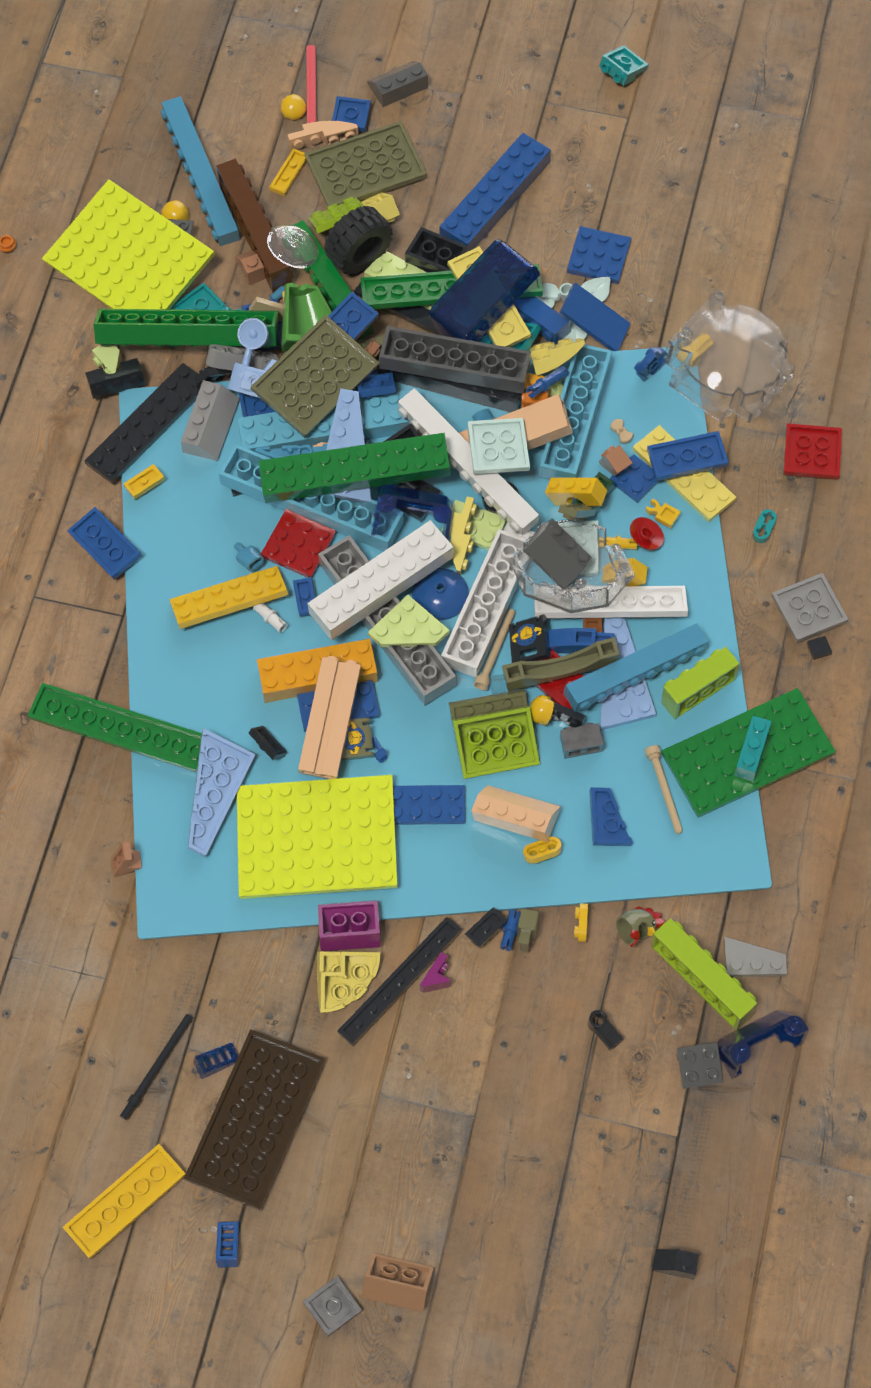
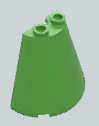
[281,283,332,354]

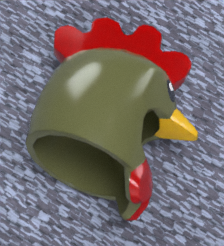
[616,906,665,947]

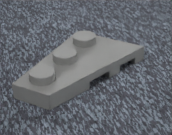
[724,937,787,977]

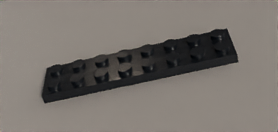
[84,363,202,484]

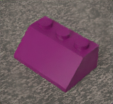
[318,901,381,951]

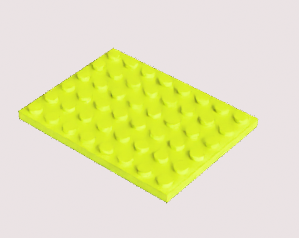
[42,179,215,309]
[237,775,398,899]

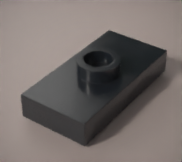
[248,726,287,760]

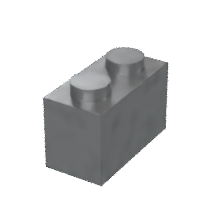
[560,723,604,759]

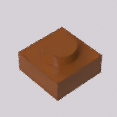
[583,618,602,632]

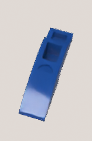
[548,628,615,654]

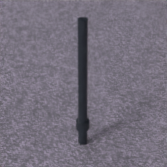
[120,1014,193,1120]

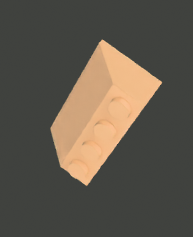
[471,785,561,842]

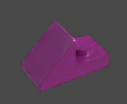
[420,952,451,993]

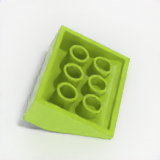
[451,706,540,779]

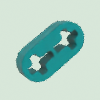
[752,509,777,543]

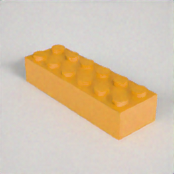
[257,639,378,703]

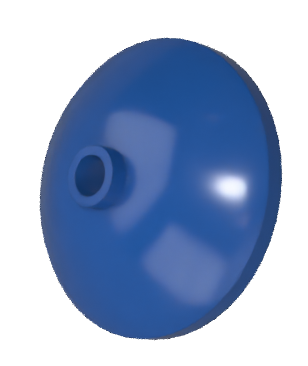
[412,568,469,620]

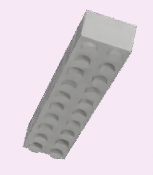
[318,535,456,705]

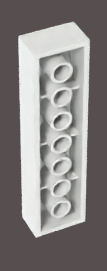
[308,520,454,640]
[441,529,530,678]

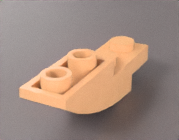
[288,121,358,150]

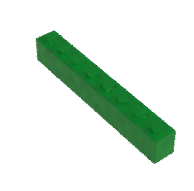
[284,220,374,342]

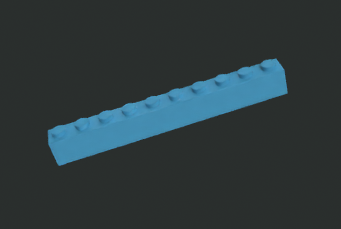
[160,96,240,246]

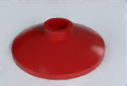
[630,517,664,550]

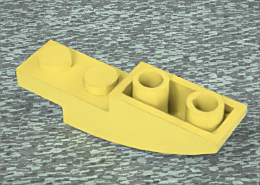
[450,496,477,575]

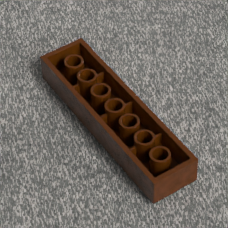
[216,158,294,293]

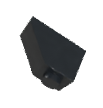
[652,1249,699,1280]

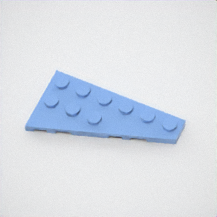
[326,388,371,503]

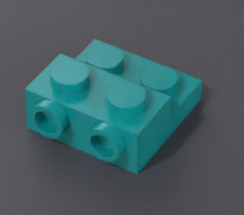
[599,45,649,86]

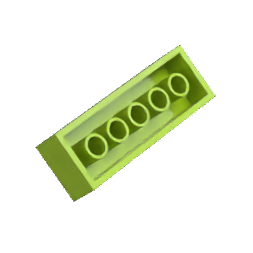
[651,918,757,1031]

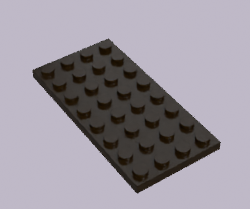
[184,1029,326,1211]

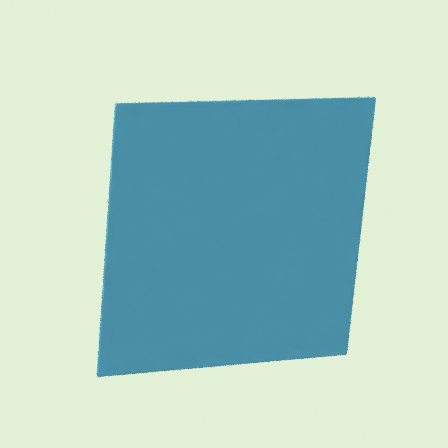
[119,346,772,940]

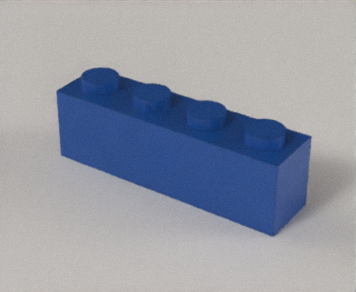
[510,297,570,345]

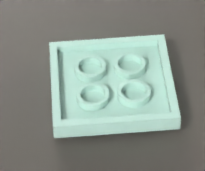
[467,418,530,474]

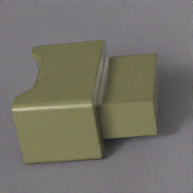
[517,909,540,952]

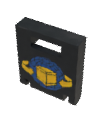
[509,614,550,663]

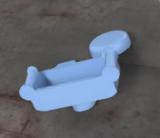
[226,318,277,398]

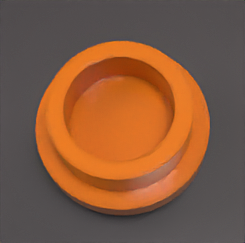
[0,235,16,252]

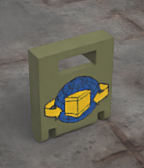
[341,718,374,761]

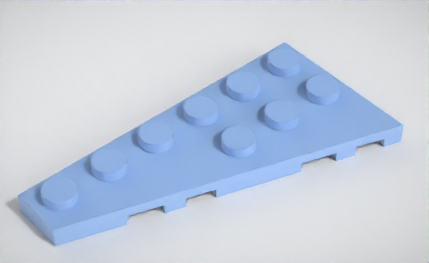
[600,617,656,731]
[187,728,255,857]

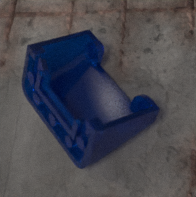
[717,1010,809,1079]

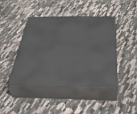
[303,1276,362,1337]

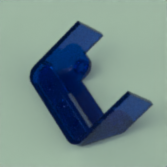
[370,485,452,540]

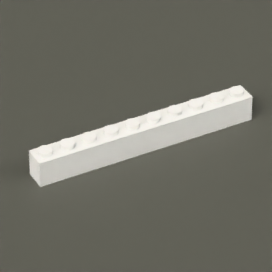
[398,388,539,536]

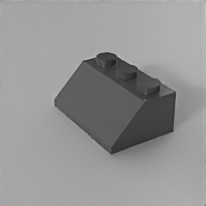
[367,61,428,107]
[523,518,592,590]

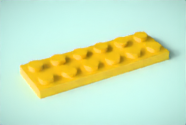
[169,566,288,629]
[63,1144,185,1259]

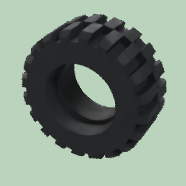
[324,206,393,275]

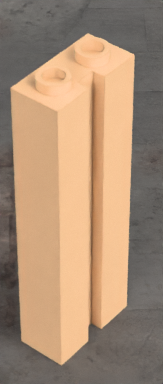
[459,394,573,450]
[298,656,361,779]

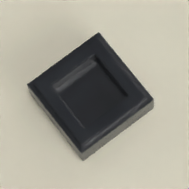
[807,636,832,660]

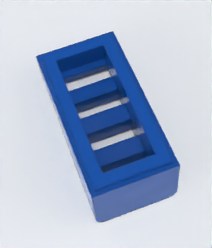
[216,1221,239,1268]

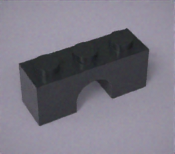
[85,358,145,399]

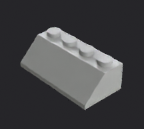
[181,380,240,461]

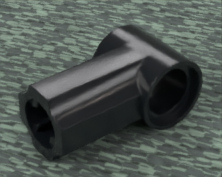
[587,1010,624,1051]

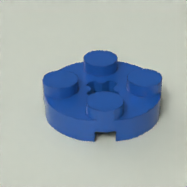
[634,347,668,380]

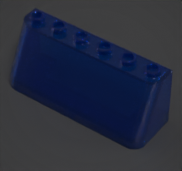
[429,239,541,342]

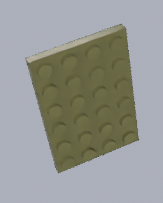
[304,121,427,207]
[250,315,379,438]

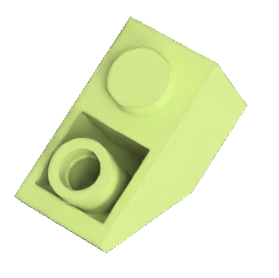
[92,344,122,374]

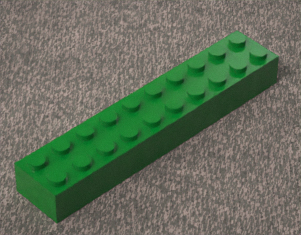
[93,309,279,348]
[259,432,451,503]

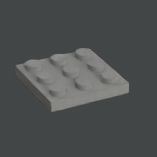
[771,573,848,643]

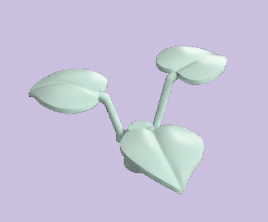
[536,277,611,342]

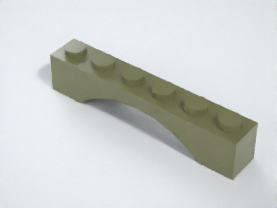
[502,637,620,692]

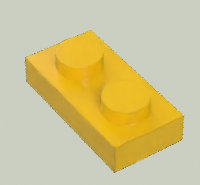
[123,464,165,500]

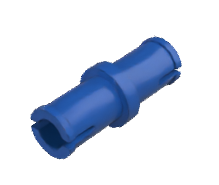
[500,910,521,951]

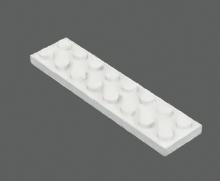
[534,586,688,618]

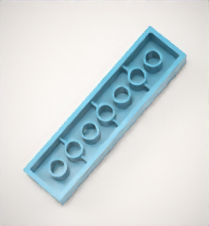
[539,344,612,479]

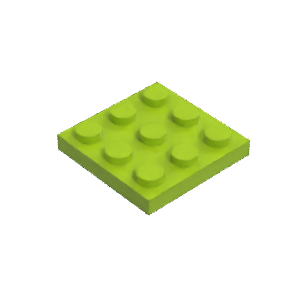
[308,197,364,233]

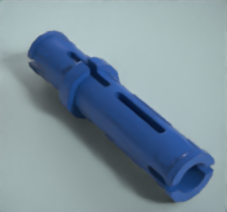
[526,366,569,398]

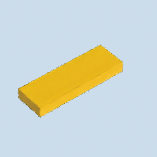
[269,148,306,197]

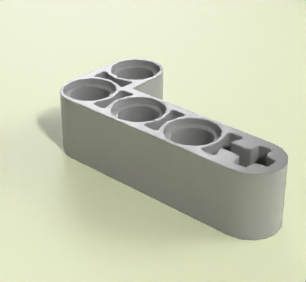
[206,344,279,370]

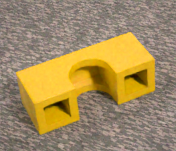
[545,478,607,506]

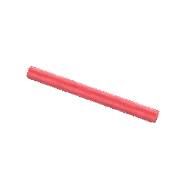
[306,45,316,123]

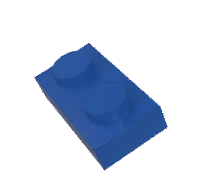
[293,577,315,617]

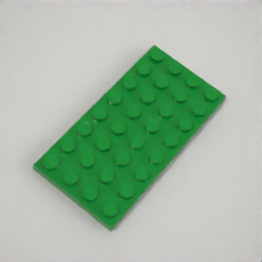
[661,688,836,818]

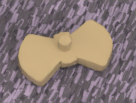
[610,419,633,444]

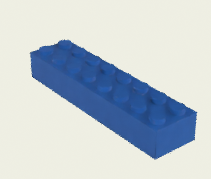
[439,133,551,251]

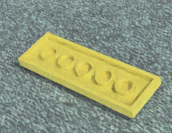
[448,246,531,347]
[632,425,736,522]

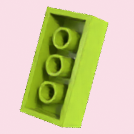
[661,646,740,720]

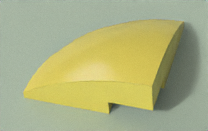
[530,338,585,376]
[317,952,381,1013]

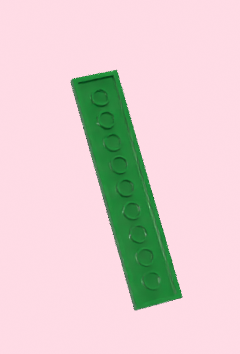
[360,264,543,309]
[27,683,202,773]

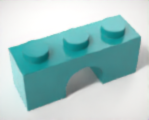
[734,716,771,781]

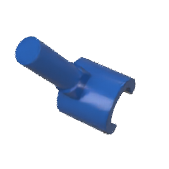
[372,737,388,763]

